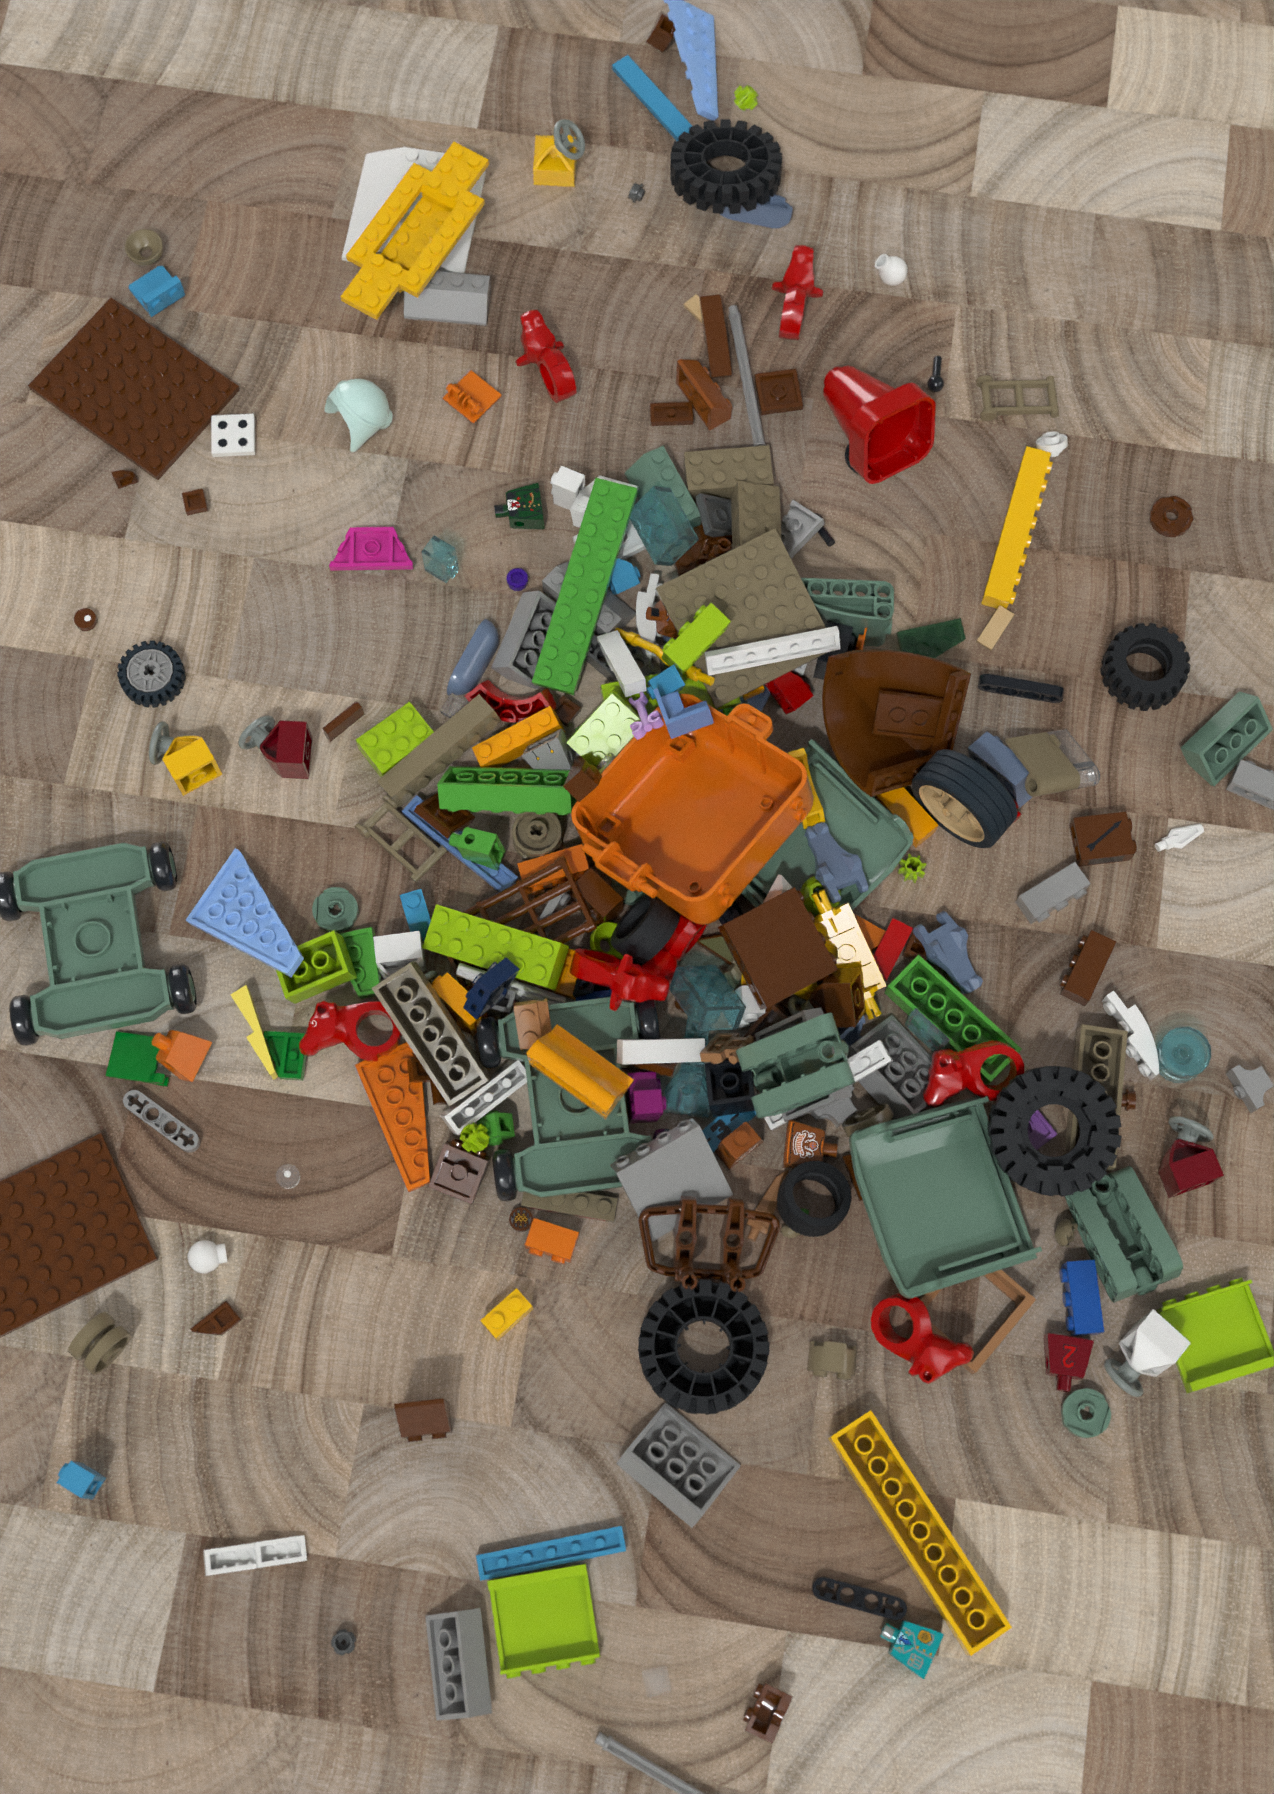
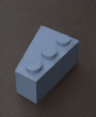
[968,732,1032,810]

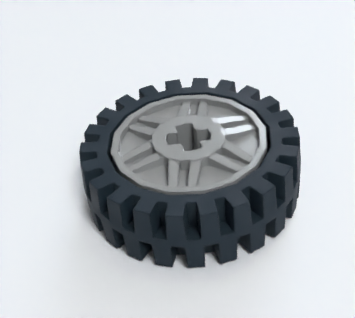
[117,641,186,708]

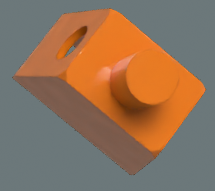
[152,1030,212,1082]

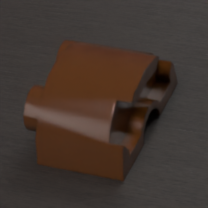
[743,1683,793,1744]

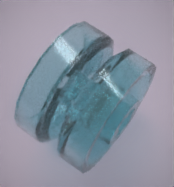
[1156,1027,1212,1083]

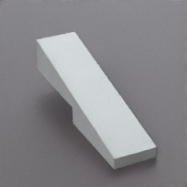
[597,630,647,697]
[617,1038,705,1064]
[203,1535,307,1576]

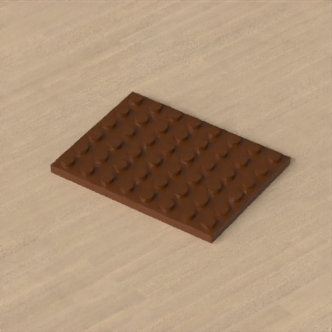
[28,297,240,480]
[0,1133,158,1338]

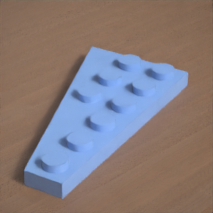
[663,0,718,120]

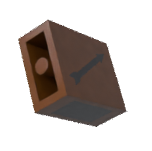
[1069,811,1137,867]

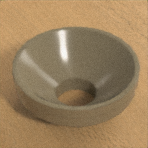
[125,229,163,265]

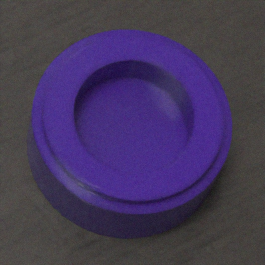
[506,568,528,591]

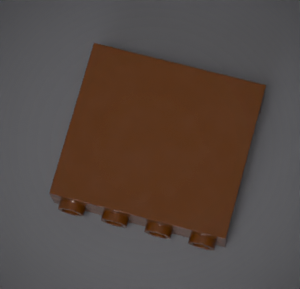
[718,887,838,1010]

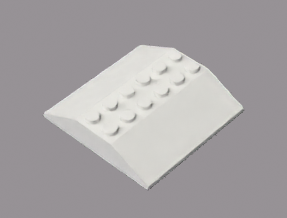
[342,147,486,273]

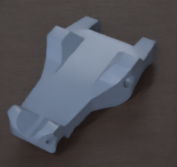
[804,822,868,903]
[913,911,983,994]

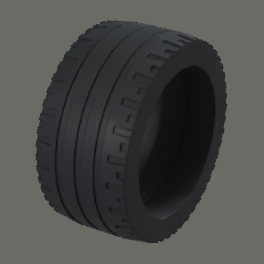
[611,895,680,965]
[777,1161,852,1237]

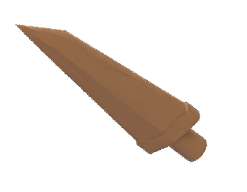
[746,1169,789,1242]

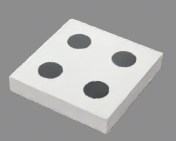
[212,414,255,457]

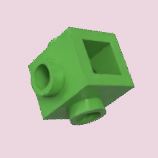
[476,1110,515,1146]

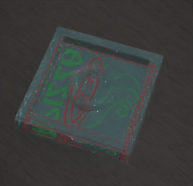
[905,1008,950,1052]

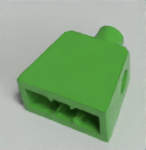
[449,827,506,871]

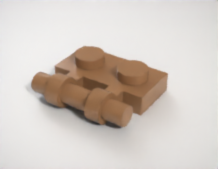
[700,1033,755,1064]

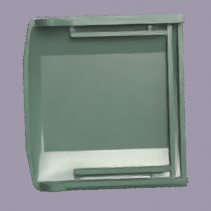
[741,739,914,917]
[849,1096,1042,1299]

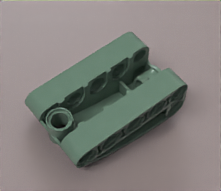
[801,578,894,647]
[736,1013,855,1118]
[1065,1166,1183,1303]

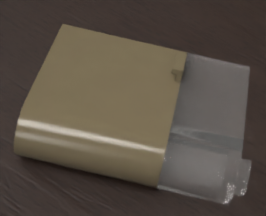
[1005,729,1100,797]

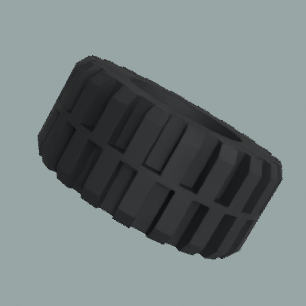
[1101,623,1190,711]

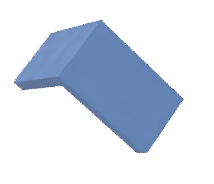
[653,688,714,739]

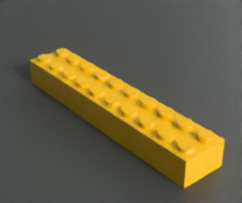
[828,1410,1012,1656]

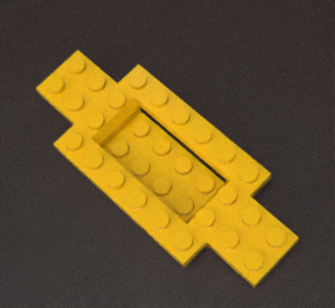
[340,141,489,320]

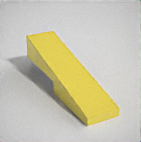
[230,985,278,1080]

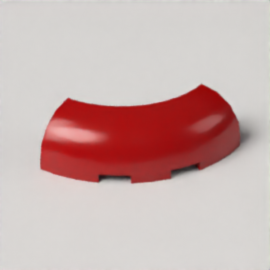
[464,679,556,723]

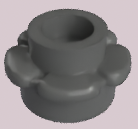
[628,183,645,203]
[331,1629,356,1655]

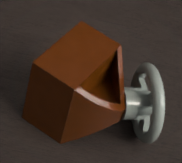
[788,967,866,1028]

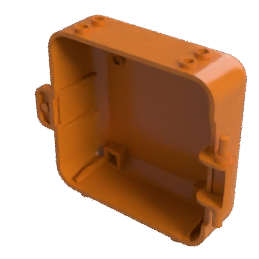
[571,694,813,925]

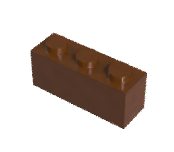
[1059,930,1116,1006]

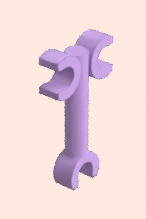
[629,692,664,740]

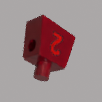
[1043,1333,1094,1392]

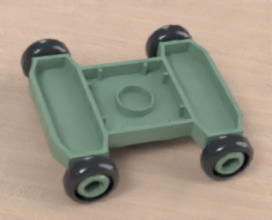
[0,841,197,1046]
[477,997,670,1202]

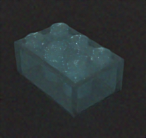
[630,486,699,566]
[669,965,746,1031]

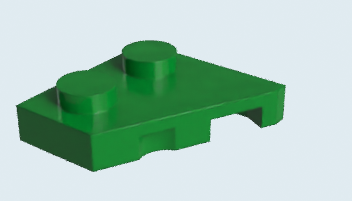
[264,1031,307,1081]

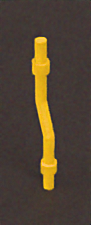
[614,628,715,686]

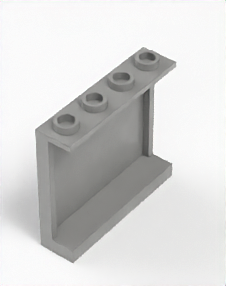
[610,1118,733,1241]

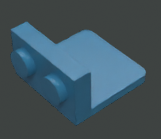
[129,266,185,317]

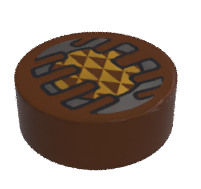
[509,1207,533,1232]

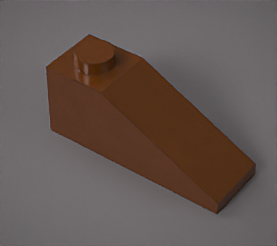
[563,755,602,802]

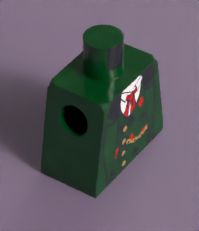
[494,483,545,530]

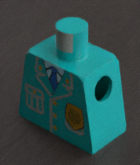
[880,1621,944,1679]

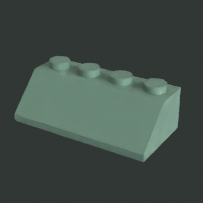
[625,446,701,544]
[1180,691,1273,786]

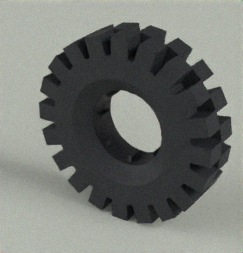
[670,119,782,214]
[638,1280,770,1415]

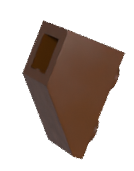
[646,11,676,52]

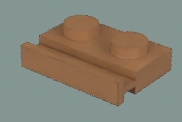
[513,998,552,1050]

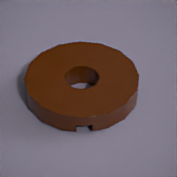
[1149,496,1193,537]

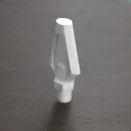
[1155,823,1204,852]

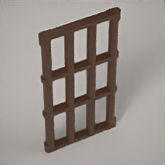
[447,856,597,992]

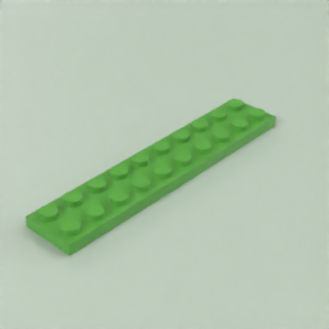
[532,478,638,696]

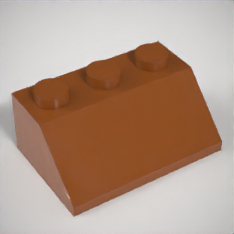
[676,359,732,431]

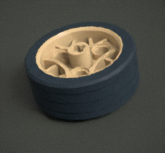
[911,749,1017,848]

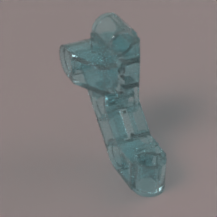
[663,1007,711,1118]

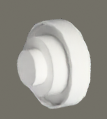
[1036,431,1068,457]

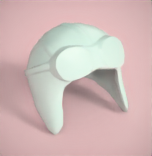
[325,379,393,452]

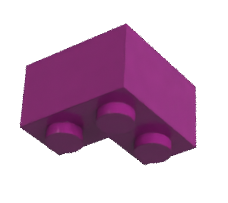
[626,1072,666,1124]

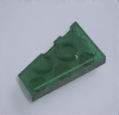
[896,618,966,659]

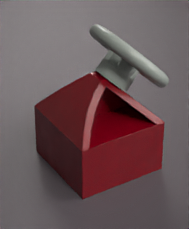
[238,715,313,779]
[1158,1116,1224,1198]

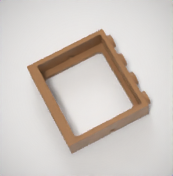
[906,1270,1036,1375]

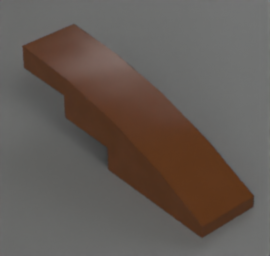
[699,294,732,379]

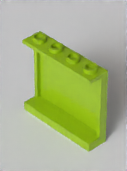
[1156,1278,1274,1394]
[487,1564,600,1679]

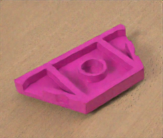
[329,527,413,571]

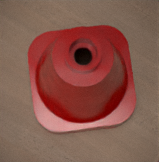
[823,366,936,484]

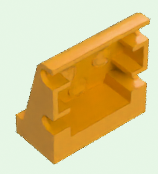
[526,1024,634,1120]

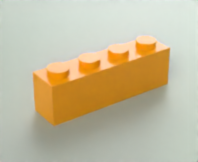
[472,706,566,768]
[874,787,938,848]

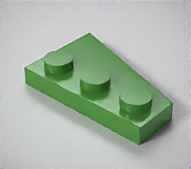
[340,927,381,999]

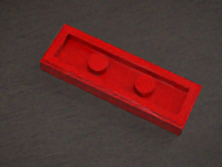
[874,918,913,989]

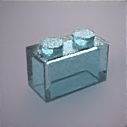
[422,535,459,583]

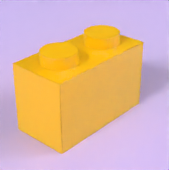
[480,1288,533,1342]

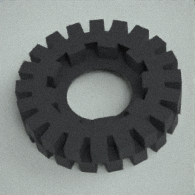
[988,1066,1122,1197]

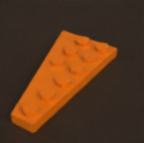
[355,1042,430,1192]

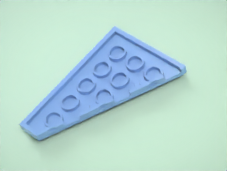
[186,848,304,977]

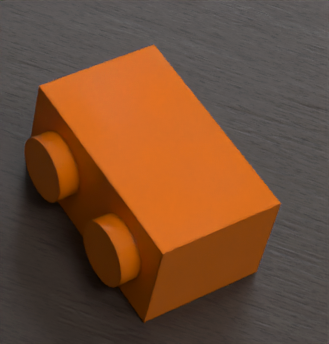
[525,1218,579,1264]

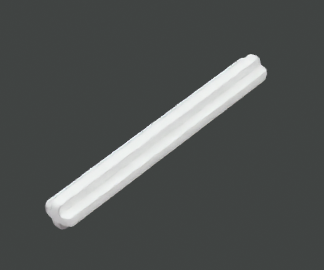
[456,963,566,1005]

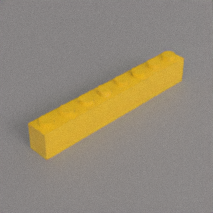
[981,446,1053,609]

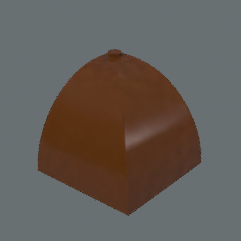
[822,649,971,797]

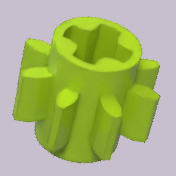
[734,84,758,111]
[898,854,926,883]
[460,1122,490,1153]

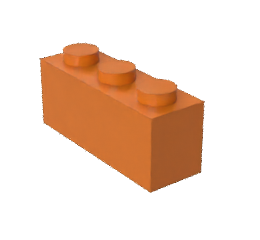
[517,844,591,895]

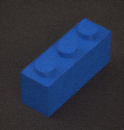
[1059,1260,1105,1337]

